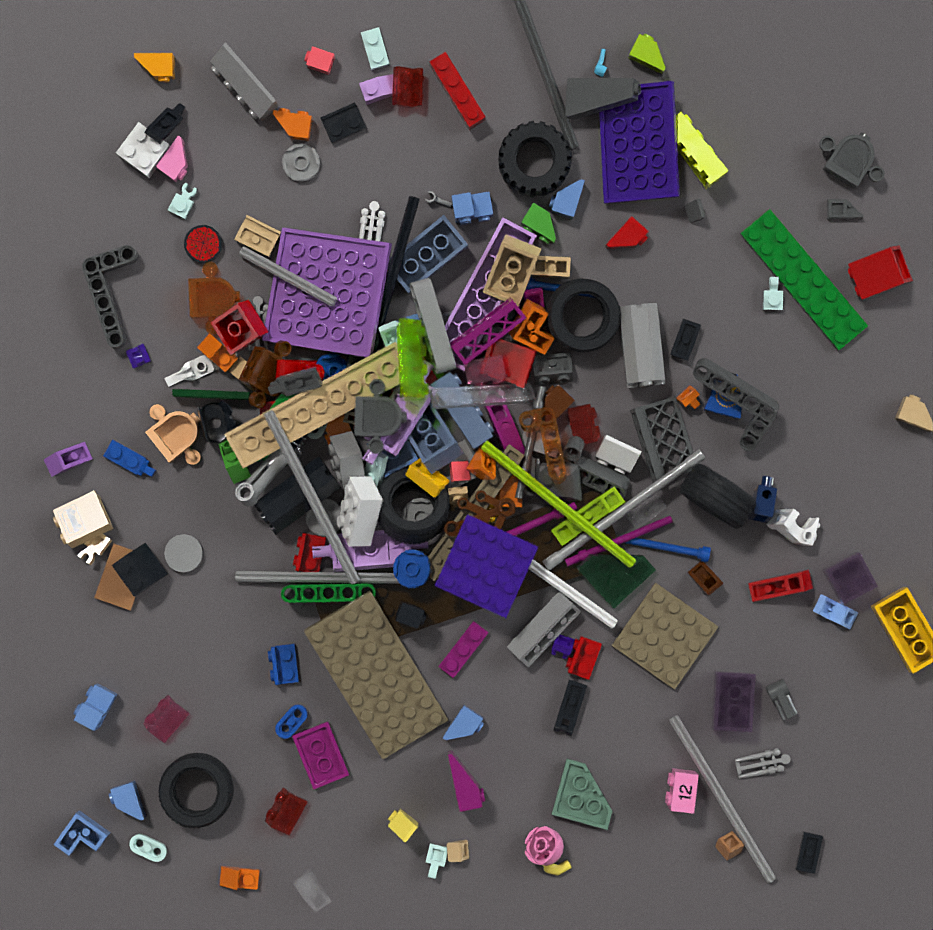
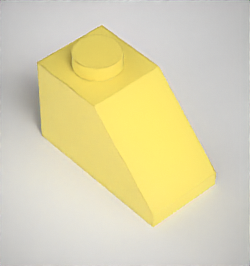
[388,809,418,843]

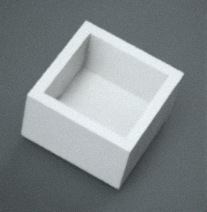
[116,122,170,178]

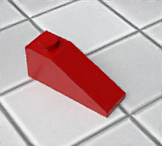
[748,569,813,602]

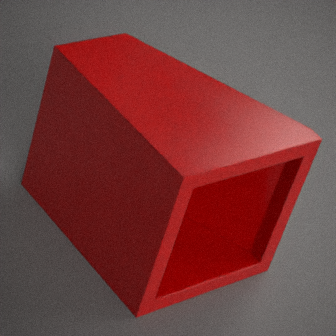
[848,245,913,300]

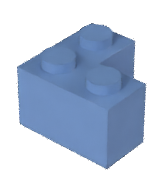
[451,192,493,225]
[73,683,118,731]
[54,810,111,856]

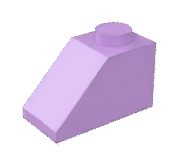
[359,74,402,105]

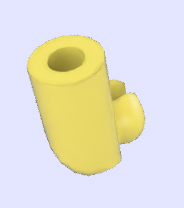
[542,860,572,876]

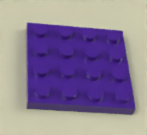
[435,514,538,618]

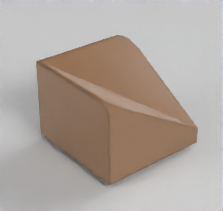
[715,831,744,861]

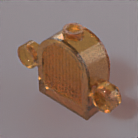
[188,262,240,335]

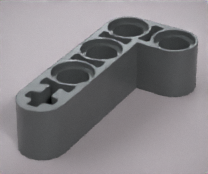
[558,436,630,498]

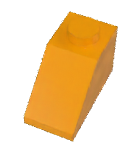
[134,53,175,82]

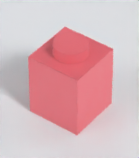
[304,46,335,75]

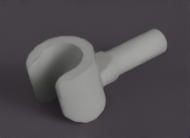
[425,191,452,207]

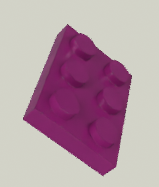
[292,721,350,790]

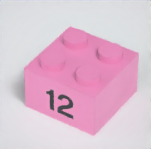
[665,768,699,814]

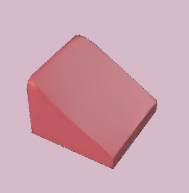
[449,461,470,482]

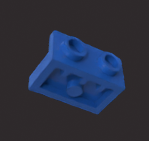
[268,643,299,685]

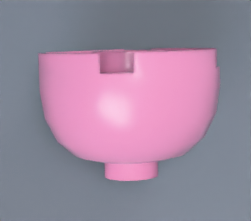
[525,826,564,866]

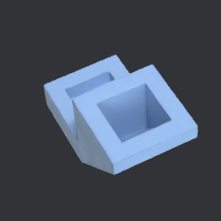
[813,594,858,630]

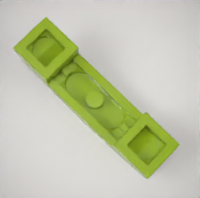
[551,486,625,546]

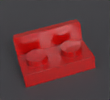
[293,533,326,572]
[565,636,602,680]

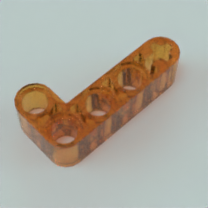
[519,407,567,484]

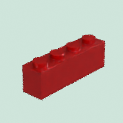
[429,52,486,130]

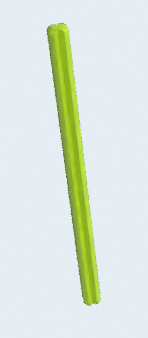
[481,441,636,568]

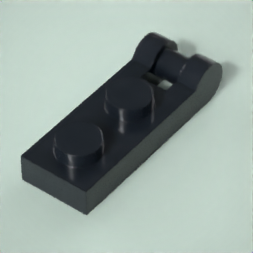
[553,679,588,736]

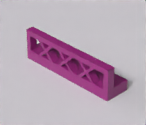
[450,297,526,365]

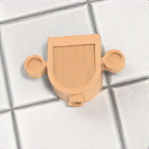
[145,404,201,465]

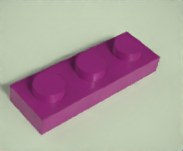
[438,621,489,678]

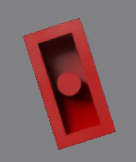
[605,216,649,249]

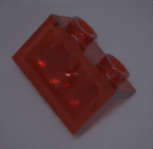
[392,66,424,108]
[265,787,308,835]

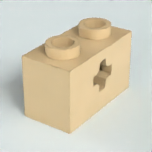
[531,256,571,279]

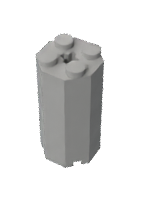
[620,303,665,388]

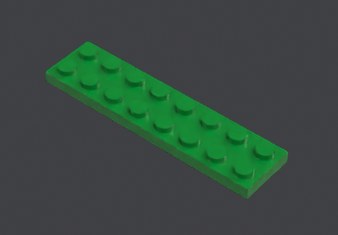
[740,209,868,351]

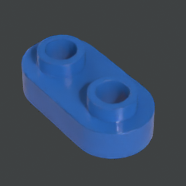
[275,704,308,739]

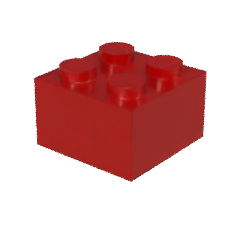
[210,299,268,355]

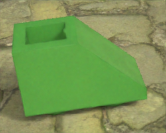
[521,203,556,244]
[218,440,251,484]

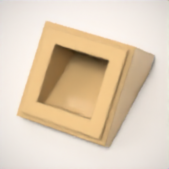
[447,840,469,862]

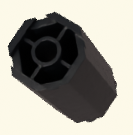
[254,456,342,535]

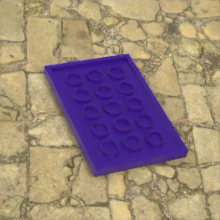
[599,81,680,204]

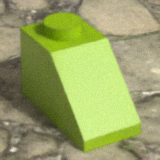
[628,34,665,74]

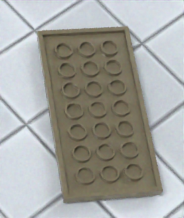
[304,591,448,759]

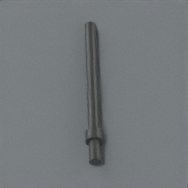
[515,386,546,499]

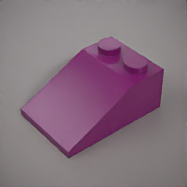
[448,750,485,812]

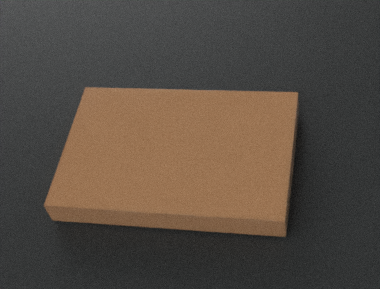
[94,544,136,611]

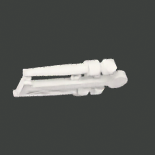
[359,201,385,241]

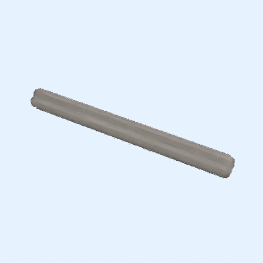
[239,247,337,307]

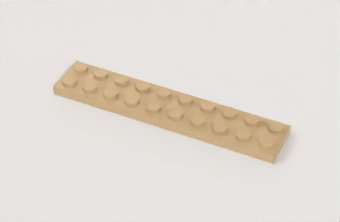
[224,342,414,468]

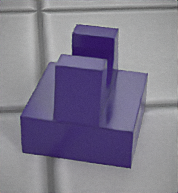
[126,344,152,369]
[551,634,575,659]

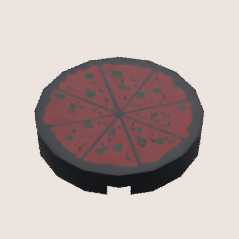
[184,225,222,263]

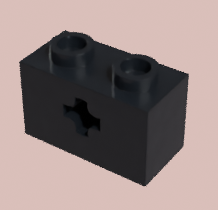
[395,600,426,629]

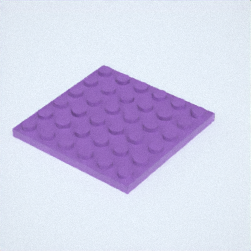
[262,227,392,357]

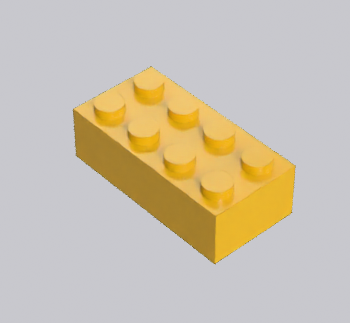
[871,587,933,674]

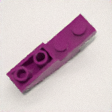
[477,387,525,454]

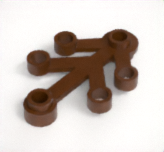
[444,490,516,536]

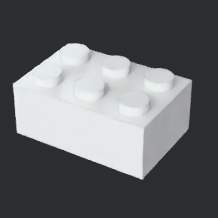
[337,476,383,547]

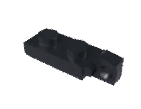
[145,103,186,144]

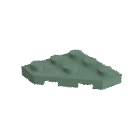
[551,758,612,830]

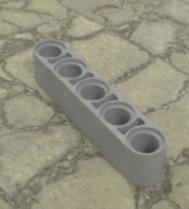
[409,278,456,374]

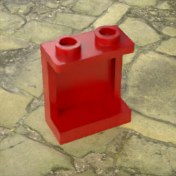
[478,336,537,388]

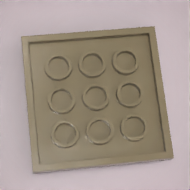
[612,583,718,689]

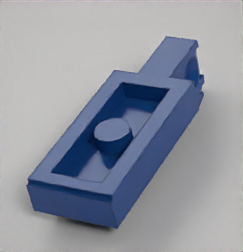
[103,439,156,477]

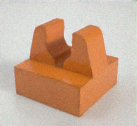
[676,386,701,409]

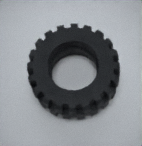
[498,121,572,197]

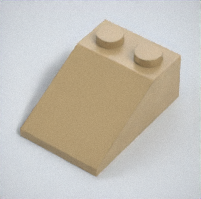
[482,235,541,306]

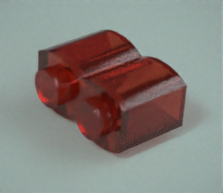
[567,404,601,444]

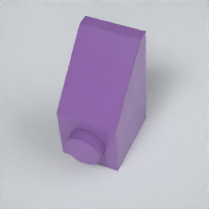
[44,442,92,477]

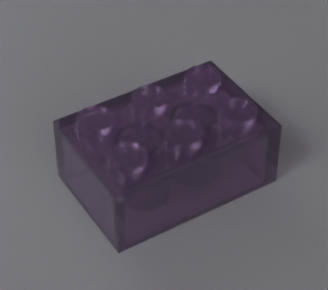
[712,671,756,732]

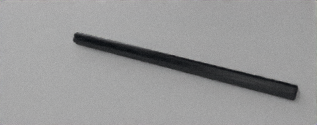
[363,196,419,359]

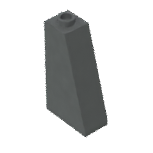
[565,78,641,120]

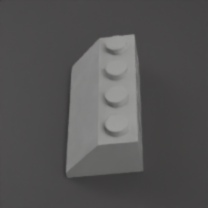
[210,42,279,122]

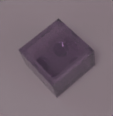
[823,552,878,604]

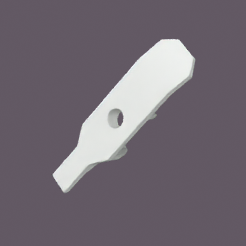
[165,353,238,387]

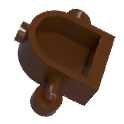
[238,340,292,408]

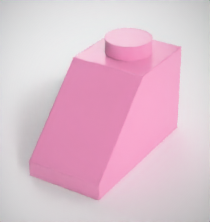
[156,136,187,182]

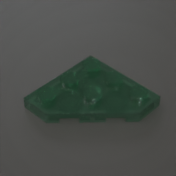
[576,554,656,609]

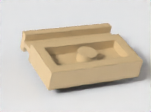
[234,215,281,257]

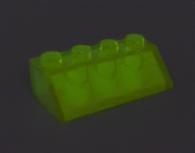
[396,318,428,401]

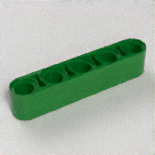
[281,583,376,603]

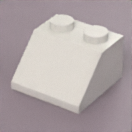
[595,435,641,475]

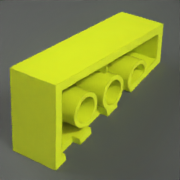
[676,112,728,189]

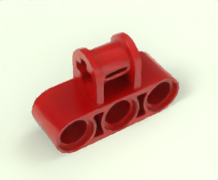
[275,359,324,381]

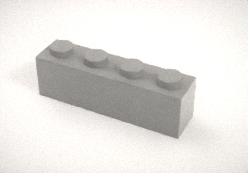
[507,591,581,668]

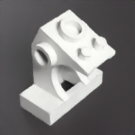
[766,509,820,546]

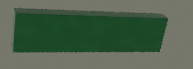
[172,389,251,400]

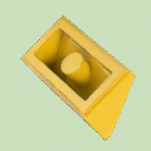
[406,458,450,497]

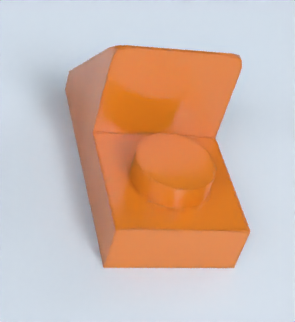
[197,333,239,373]
[219,866,260,890]

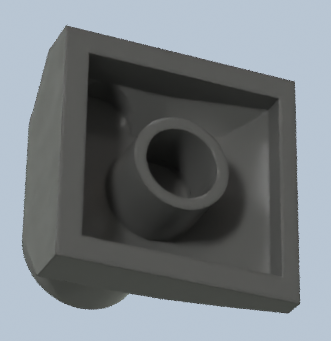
[539,463,582,504]

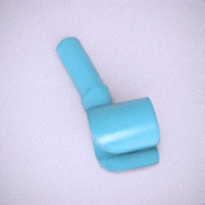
[594,49,607,77]

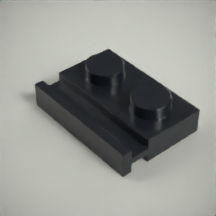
[320,102,366,144]

